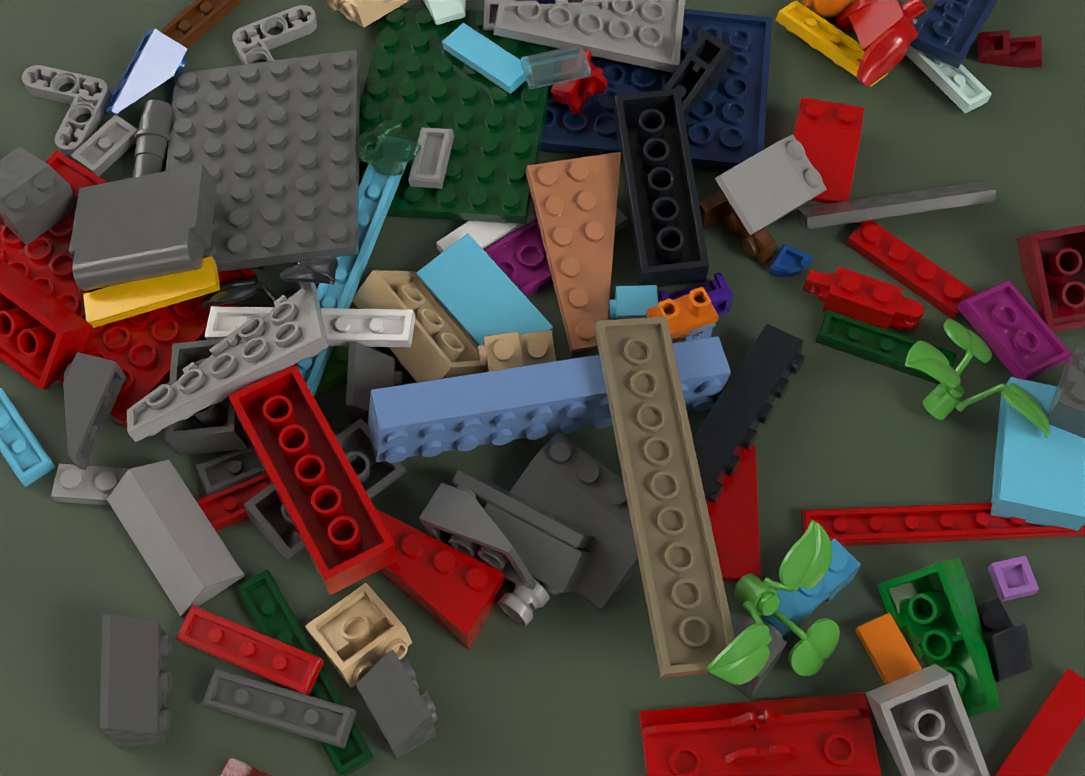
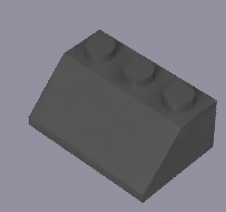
[100,613,172,749]

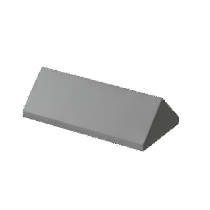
[107,460,245,617]

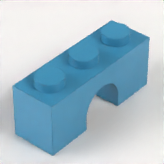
[759,538,861,641]

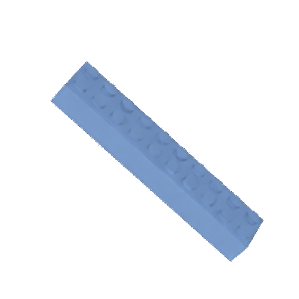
[368,336,731,463]

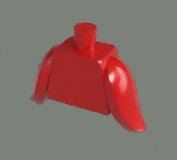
[836,0,927,86]

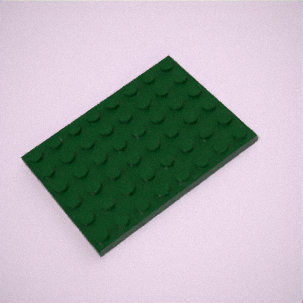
[359,8,558,224]

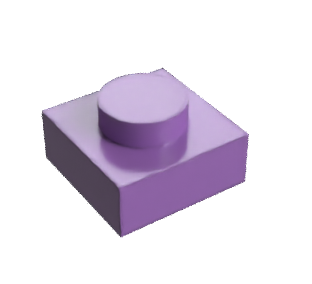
[988,556,1039,602]

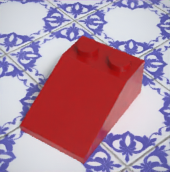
[793,97,864,204]

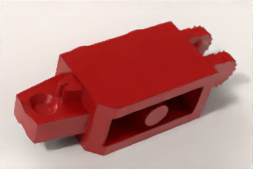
[803,266,925,332]

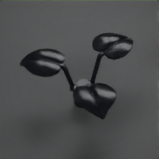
[201,256,338,311]

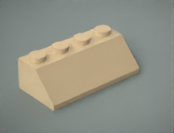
[352,270,487,383]

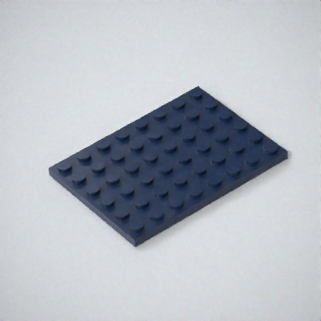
[531,0,773,170]

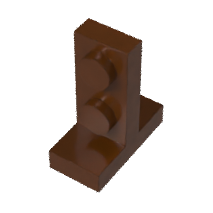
[699,190,776,266]

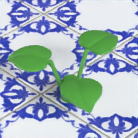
[905,319,1050,438]
[706,520,840,685]

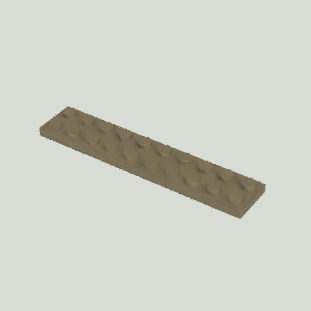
[594,316,735,678]

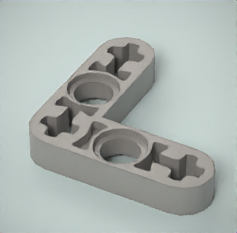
[232,5,317,65]
[22,65,111,159]

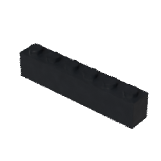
[692,324,805,507]

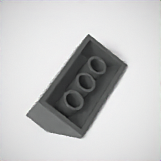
[244,418,406,561]

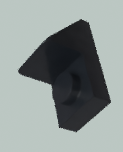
[976,598,1033,682]

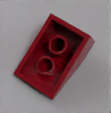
[1016,225,1085,332]

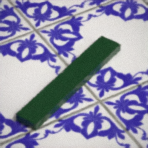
[235,569,375,776]

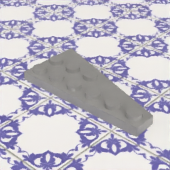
[493,0,685,73]
[127,282,328,442]

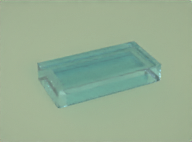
[521,44,591,89]

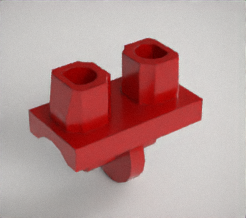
[551,49,608,114]

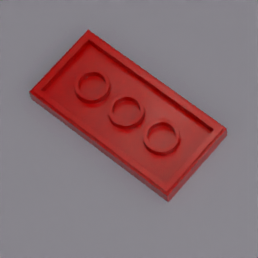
[707,445,761,582]

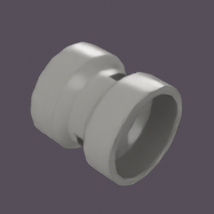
[498,580,550,627]

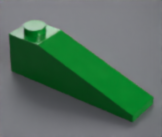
[877,557,1001,717]

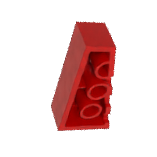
[376,509,504,650]

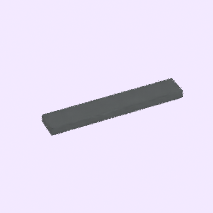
[798,181,996,229]

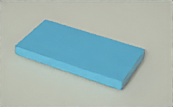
[416,233,553,346]

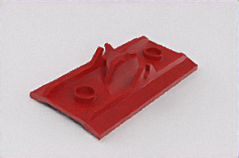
[639,692,881,776]

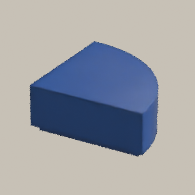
[769,243,813,277]

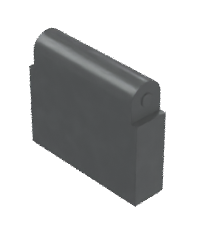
[69,163,217,291]

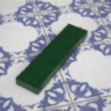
[815,310,957,385]

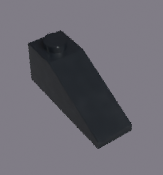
[663,30,736,118]

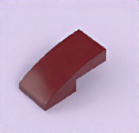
[978,30,1042,68]

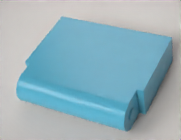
[990,377,1085,531]

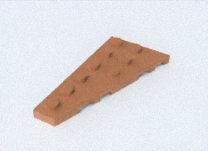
[526,152,621,354]

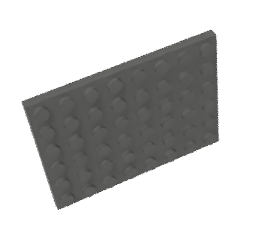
[166,49,360,272]

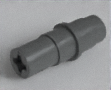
[132,100,173,178]

